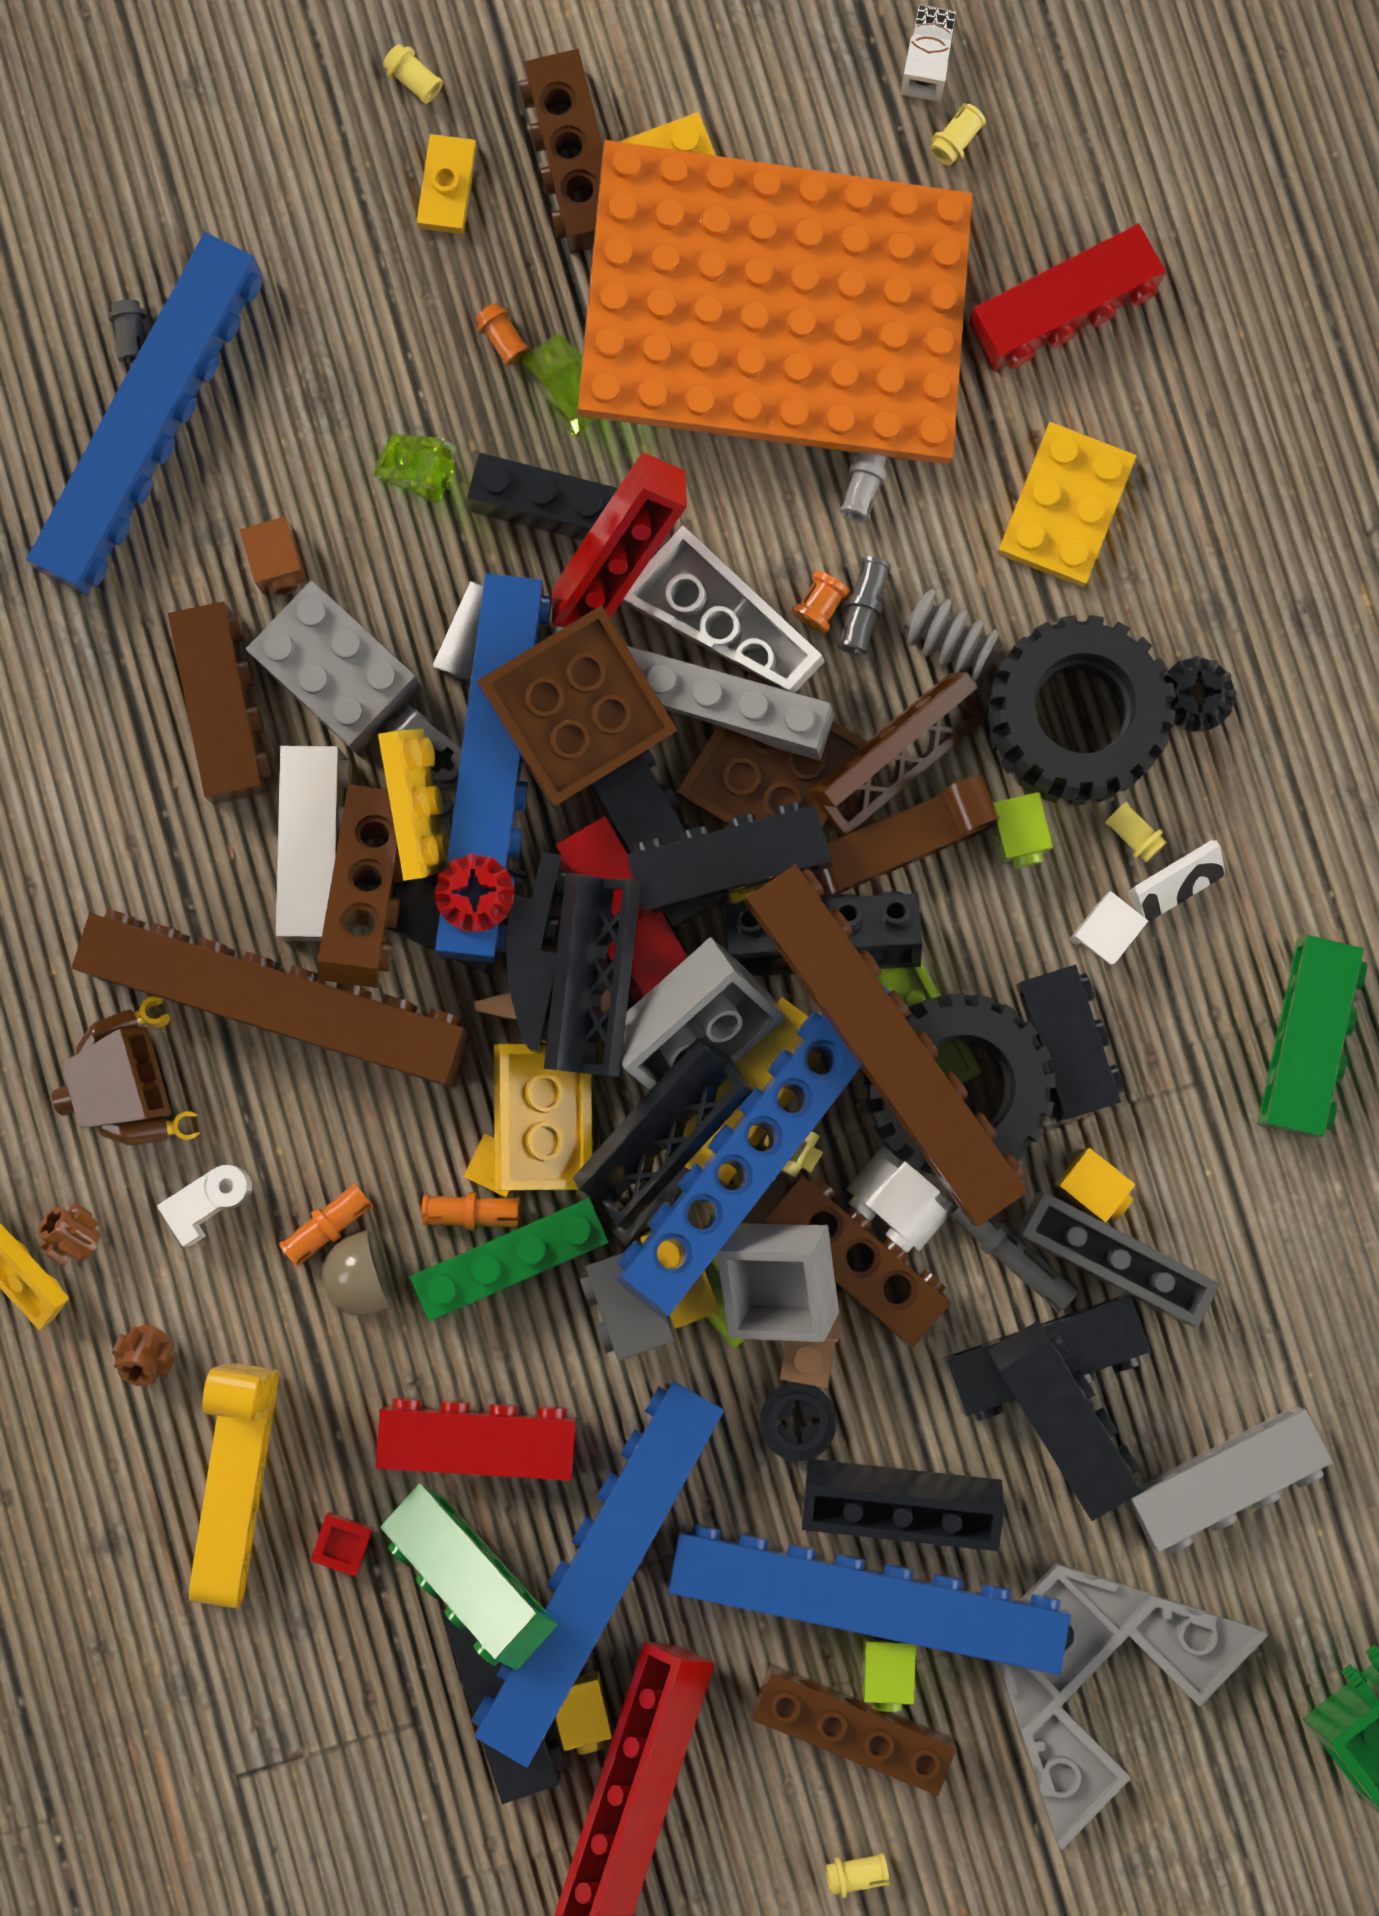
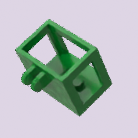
[1302,1645,1379,1813]

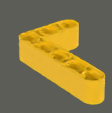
[189,1363,279,1609]

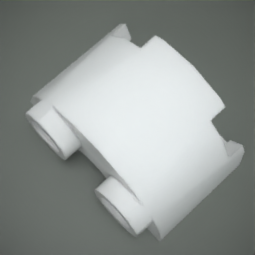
[846,1146,955,1253]

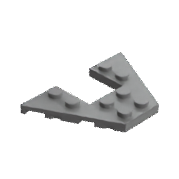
[998,1563,1268,1850]

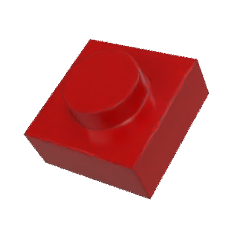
[310,1512,374,1577]

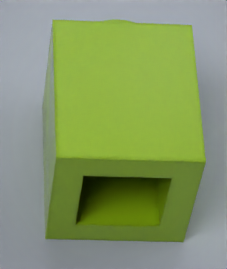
[992,792,1053,869]
[861,1634,916,1712]

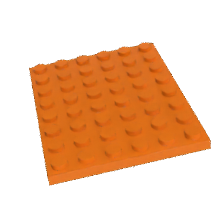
[577,140,973,465]

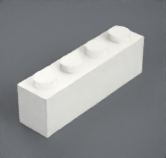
[276,746,352,941]

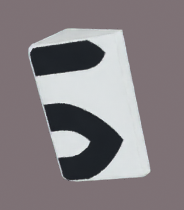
[1127,839,1225,922]

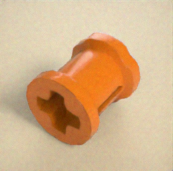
[791,570,851,633]

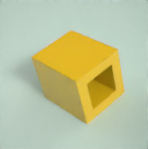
[1054,1148,1136,1223]
[556,1671,614,1755]

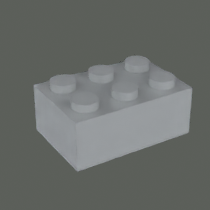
[246,580,421,754]
[621,937,786,1090]

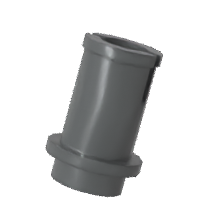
[108,300,146,363]

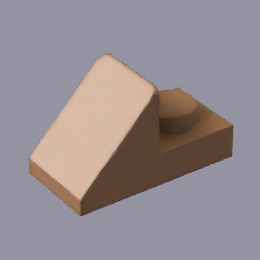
[779,1290,844,1388]

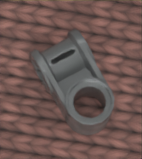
[377,705,462,790]

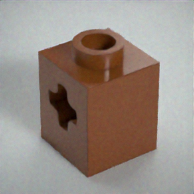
[240,516,307,596]

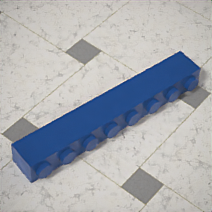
[26,232,262,596]
[435,573,552,964]
[471,1381,724,1768]
[668,1524,1071,1675]

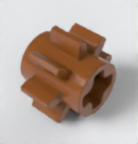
[38,1202,100,1266]
[111,1325,175,1386]

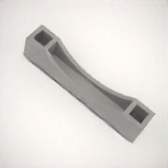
[554,626,834,761]

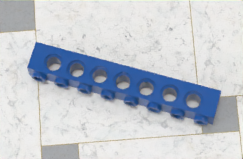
[614,986,890,1317]

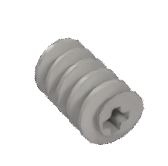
[901,588,1006,686]

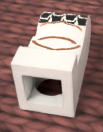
[900,4,956,102]
[157,1165,252,1247]

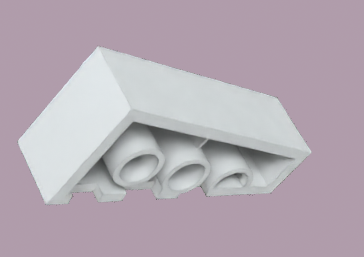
[622,525,825,693]

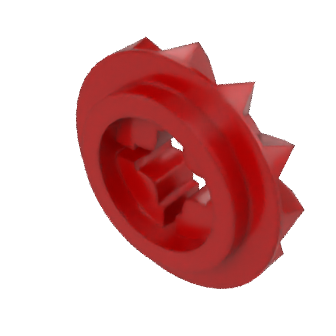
[435,853,514,932]

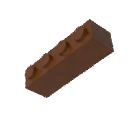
[168,601,273,804]

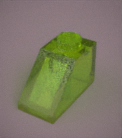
[520,333,598,436]

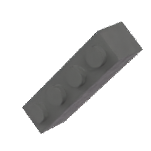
[1016,1192,1220,1328]

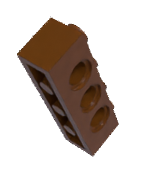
[519,49,603,254]
[318,785,404,988]
[762,1174,951,1348]
[752,1663,957,1796]

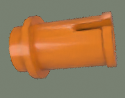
[475,303,531,366]

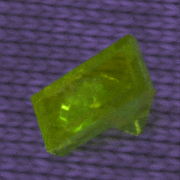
[372,433,457,502]

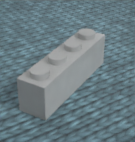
[1128,1406,1333,1554]

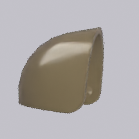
[320,1230,392,1316]

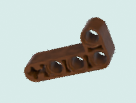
[814,774,1000,898]

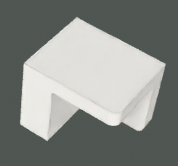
[1069,891,1148,965]

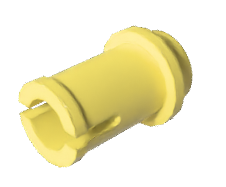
[383,44,443,104]
[930,103,986,166]
[1105,802,1167,863]
[825,1853,890,1899]

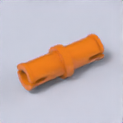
[279,1182,373,1268]
[421,1192,522,1231]

